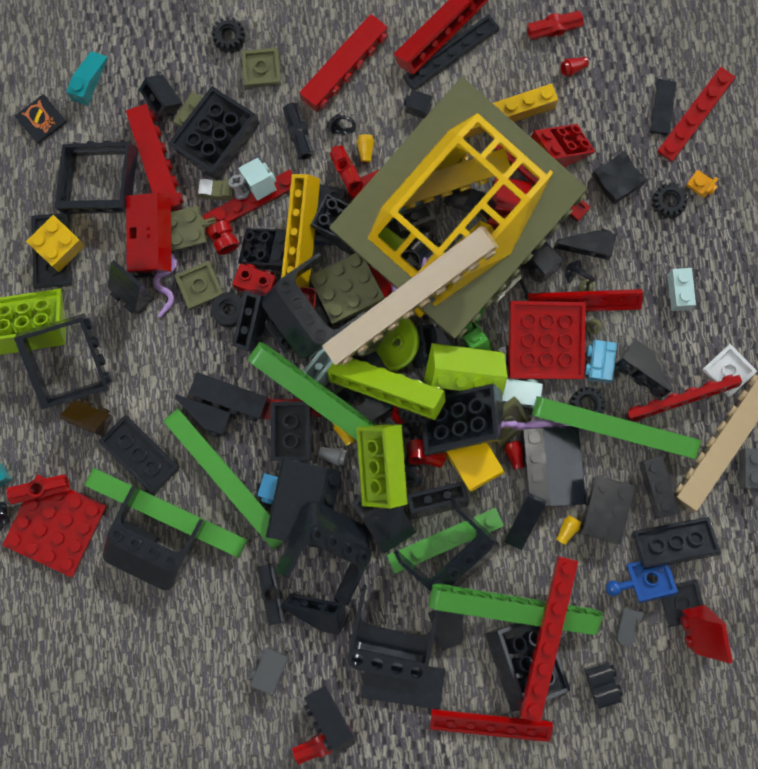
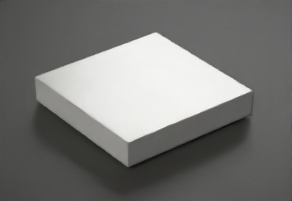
[702,344,757,397]

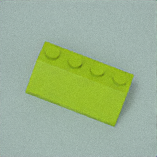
[424,343,507,395]
[356,425,407,508]

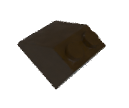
[59,399,113,437]

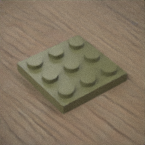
[309,253,385,326]

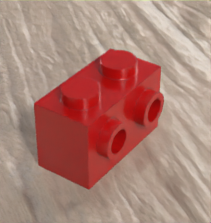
[232,263,277,293]

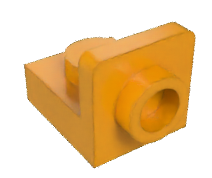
[686,169,718,198]

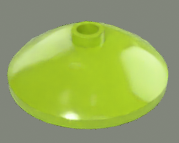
[376,318,419,371]

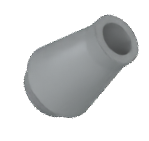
[318,447,348,467]

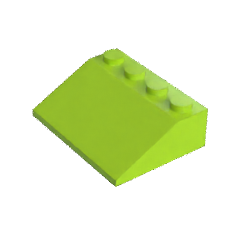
[0,288,66,355]

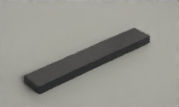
[403,14,500,90]

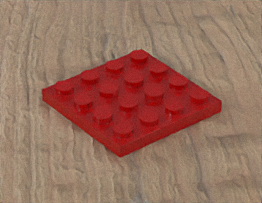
[508,301,586,379]
[2,474,108,578]

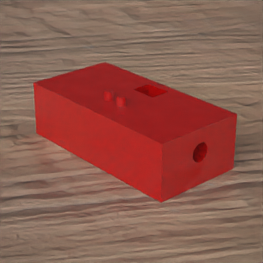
[126,193,171,274]

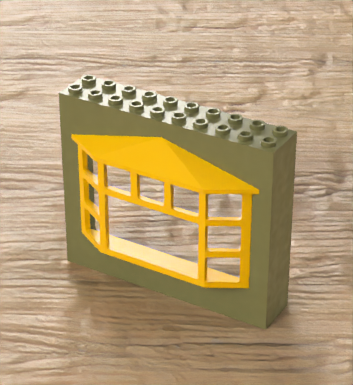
[329,76,587,338]

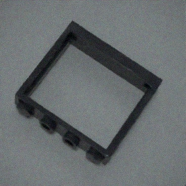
[54,140,138,214]
[14,313,112,409]

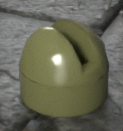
[578,279,594,291]
[585,319,602,335]

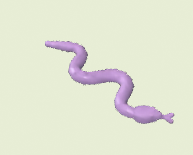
[152,253,177,318]
[501,419,570,430]

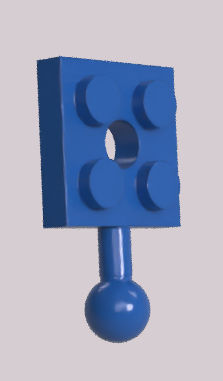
[605,561,678,603]

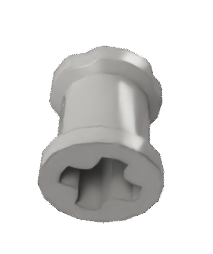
[228,175,250,200]

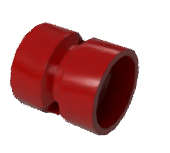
[207,220,240,255]

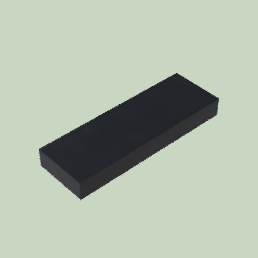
[650,79,677,136]
[504,492,546,550]

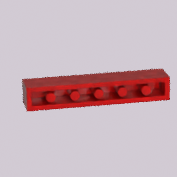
[393,0,488,75]
[299,14,388,113]
[126,104,184,212]

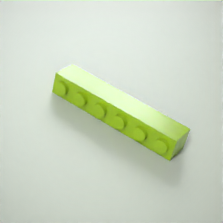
[328,358,445,420]

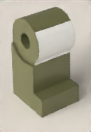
[197,179,233,201]

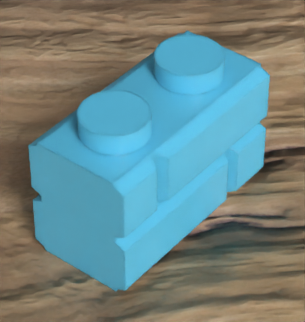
[585,340,617,383]

